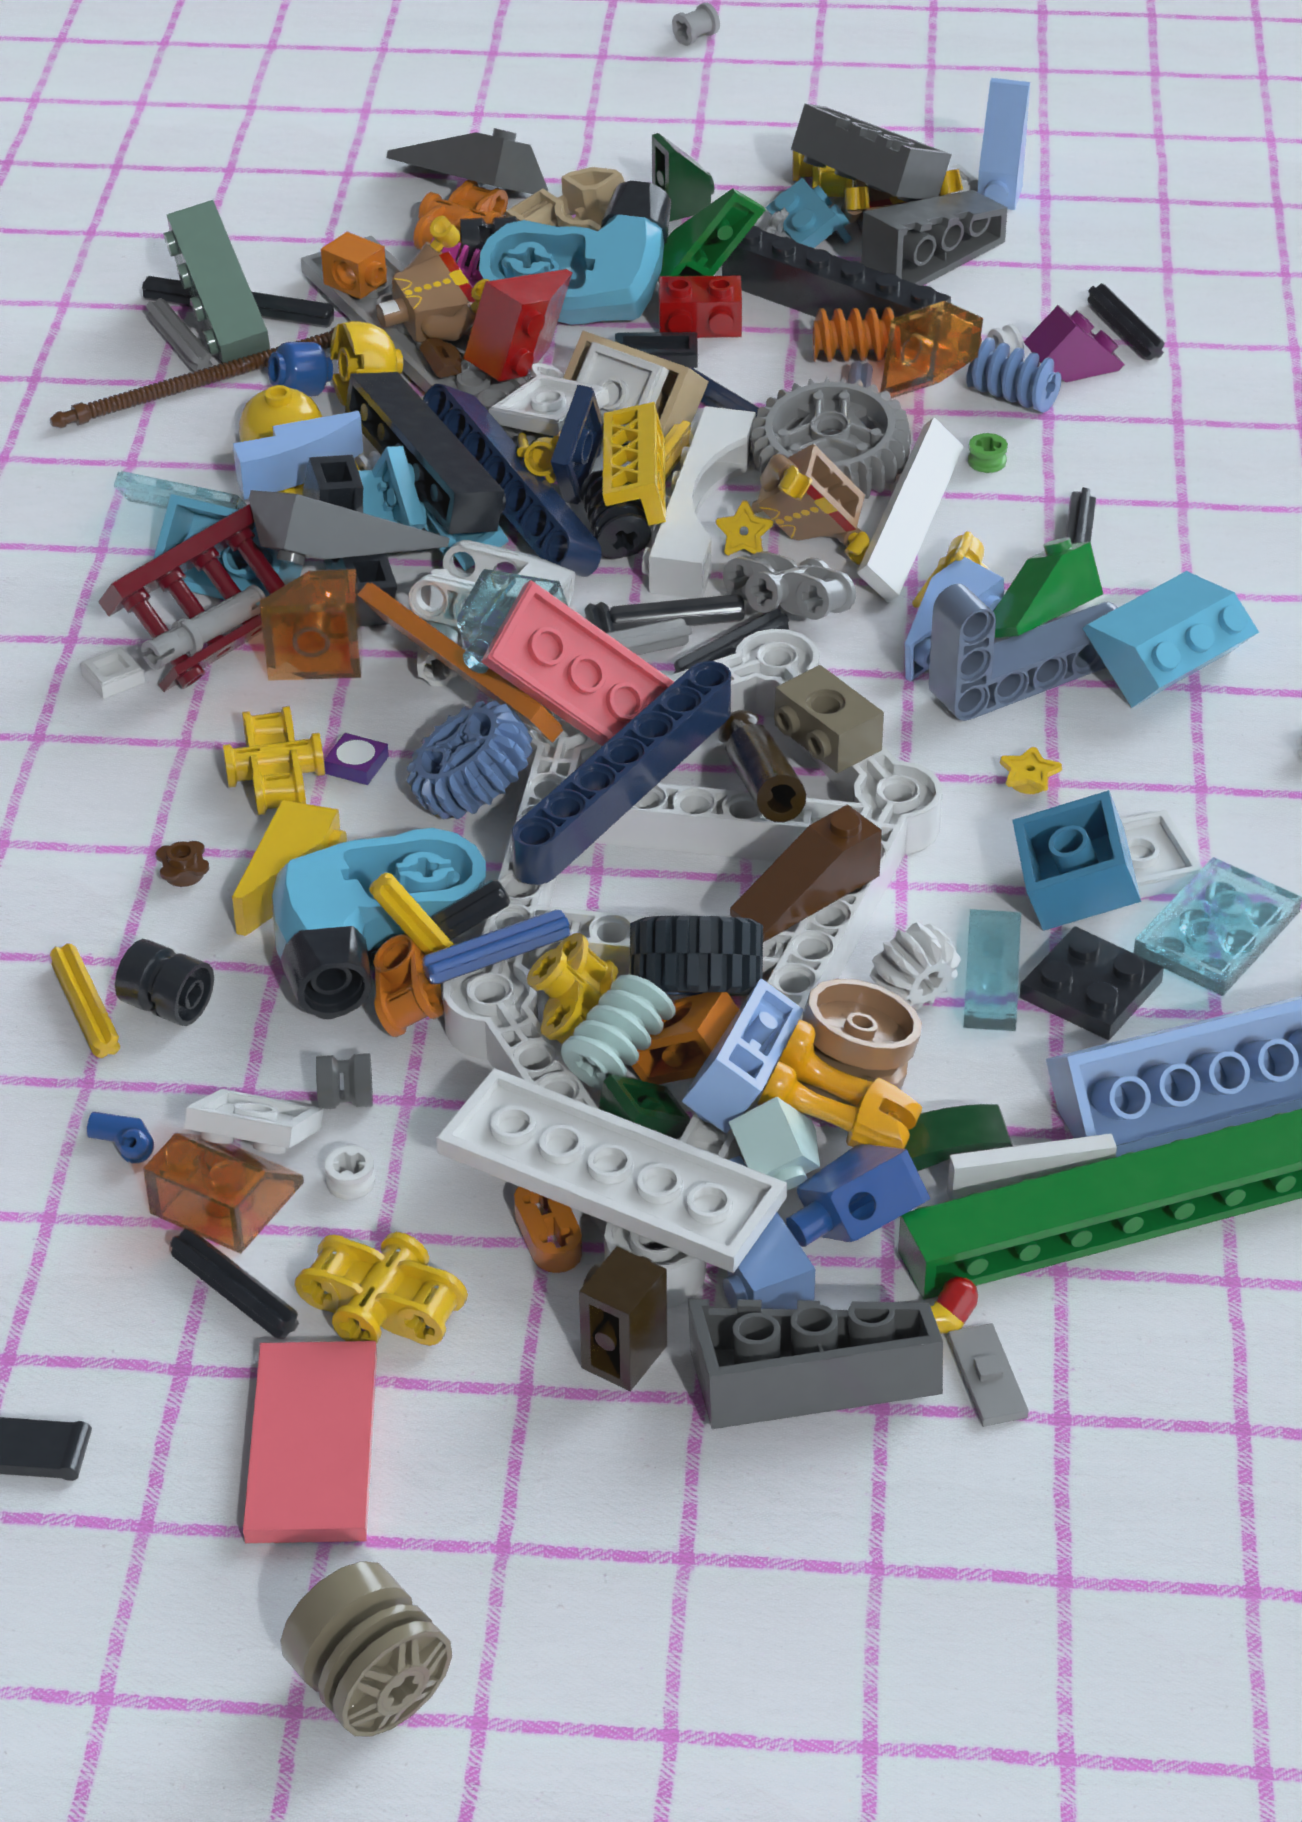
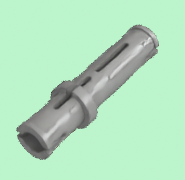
[141,585,268,670]

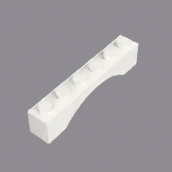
[642,406,756,598]

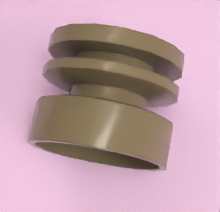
[280,1561,452,1737]

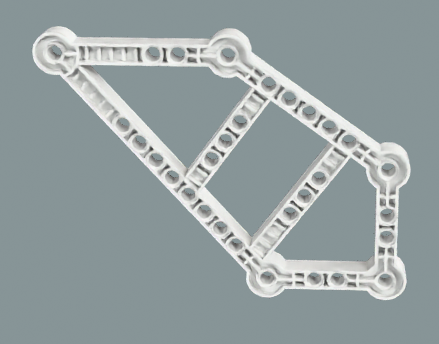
[443,629,942,1308]

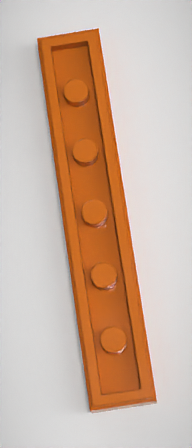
[357,582,563,743]

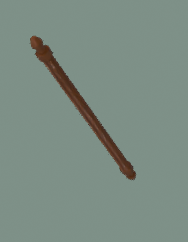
[50,327,335,428]

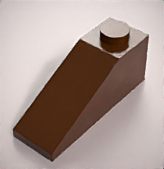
[730,804,882,943]

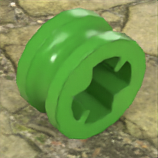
[968,433,1008,473]

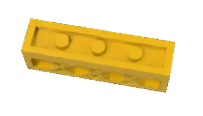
[602,402,666,526]

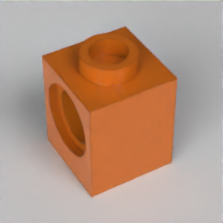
[321,231,387,299]

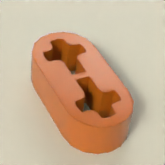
[514,1186,582,1273]

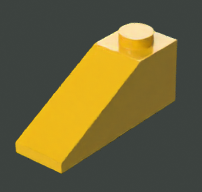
[232,800,347,936]

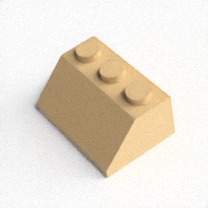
[563,330,709,438]

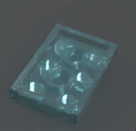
[1133,857,1302,996]

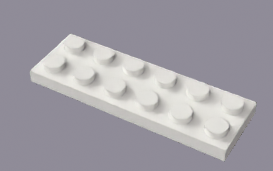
[436,1068,787,1273]

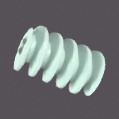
[561,975,676,1091]

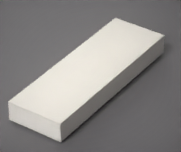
[947,1133,1117,1201]

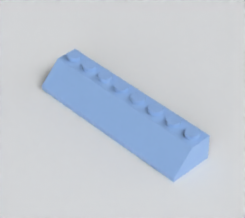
[1046,996,1302,1157]

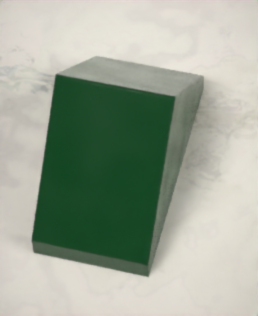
[599,1074,691,1139]

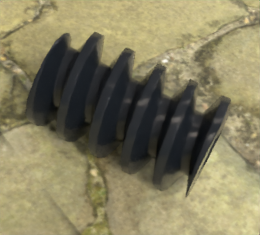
[580,470,652,559]

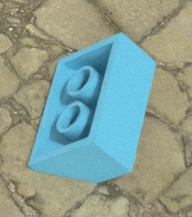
[153,494,303,611]
[1083,571,1259,708]

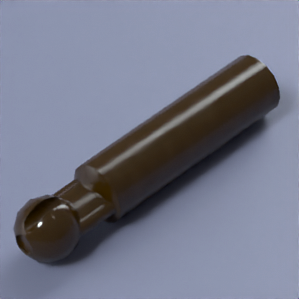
[718,710,806,823]

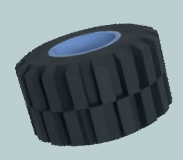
[629,916,763,996]

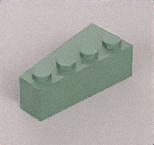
[163,200,270,363]

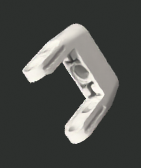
[408,540,575,633]

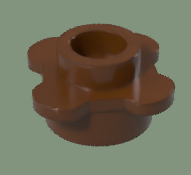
[156,841,209,887]

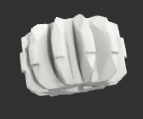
[869,922,961,1011]

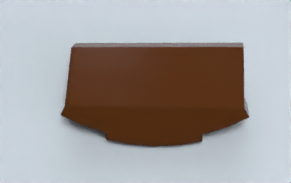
[419,338,462,378]

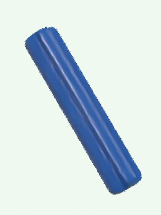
[422,909,570,985]

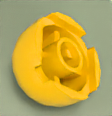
[330,321,403,406]
[239,385,322,442]

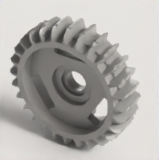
[751,377,911,499]

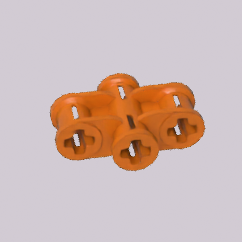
[413,180,508,258]

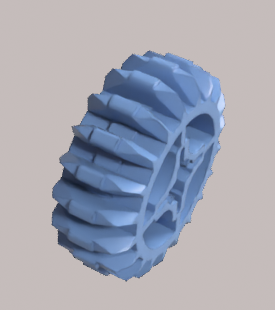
[406,700,533,820]

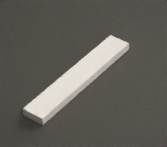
[857,418,964,603]

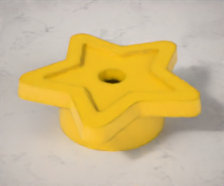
[715,500,773,556]
[999,747,1062,794]

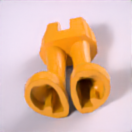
[757,1019,922,1149]

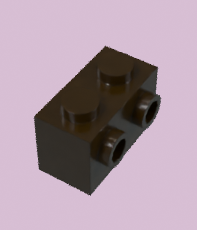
[579,1246,667,1392]

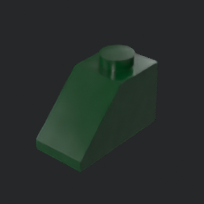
[652,133,715,222]

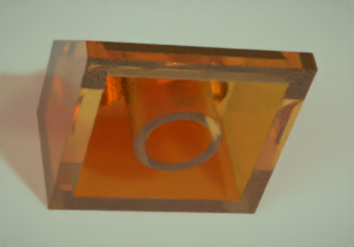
[880,301,983,398]
[260,569,363,681]
[143,1133,304,1254]

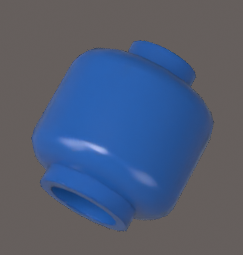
[268,342,333,396]

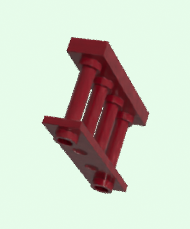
[98,504,317,692]

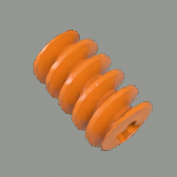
[812,307,898,362]

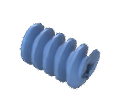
[966,337,1062,413]

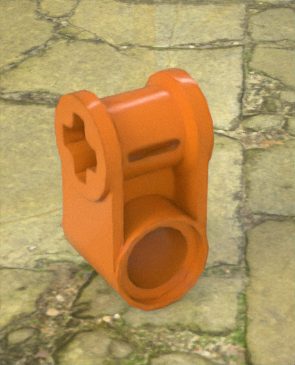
[374,935,444,1038]

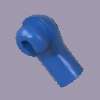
[87,1112,154,1163]

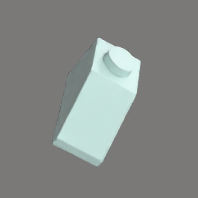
[729,1097,820,1190]

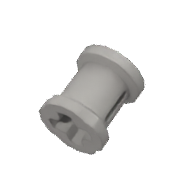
[672,3,720,46]

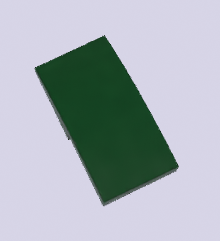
[905,1104,1013,1171]

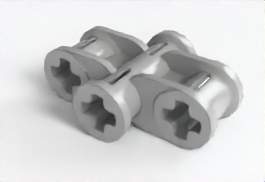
[723,551,856,620]

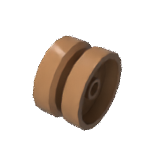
[799,978,922,1107]

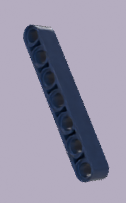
[423,383,602,577]
[512,661,731,885]

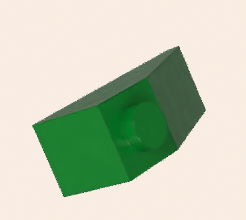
[658,188,766,282]
[993,537,1103,638]

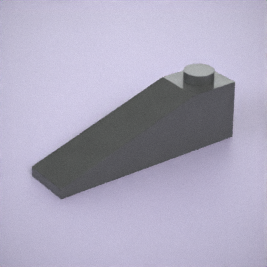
[386,128,548,194]
[249,490,450,565]

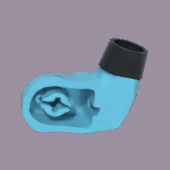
[479,180,671,325]
[272,828,486,1019]

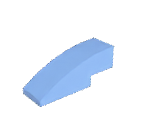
[233,411,363,500]

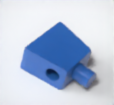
[786,1144,931,1247]

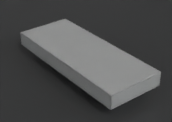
[948,1323,1029,1427]

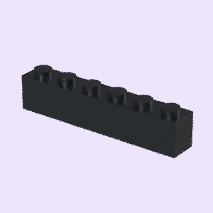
[722,226,951,357]
[345,372,506,534]

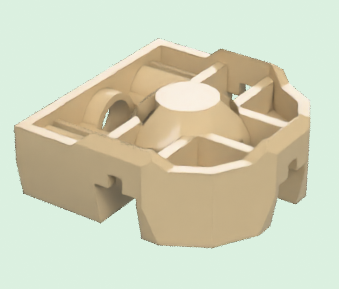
[506,167,625,231]

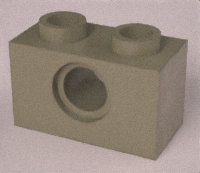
[774,665,884,774]

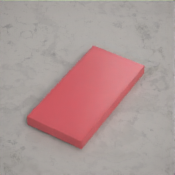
[481,580,674,746]
[243,1341,377,1543]

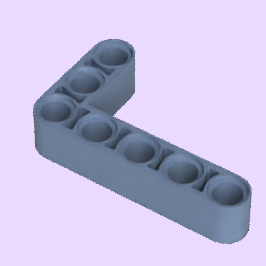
[928,584,1118,721]

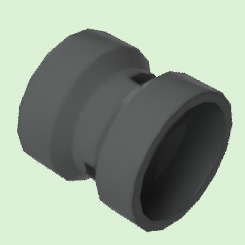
[316,1053,373,1109]

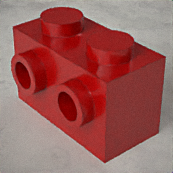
[659,276,742,338]

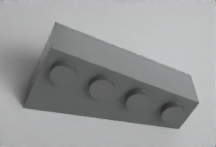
[791,103,952,202]
[861,190,1008,286]
[688,1299,943,1429]

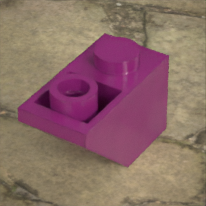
[1024,305,1125,382]

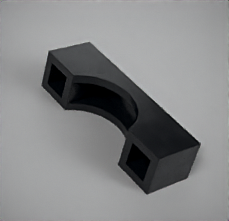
[302,455,398,627]

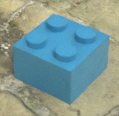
[1012,790,1141,931]

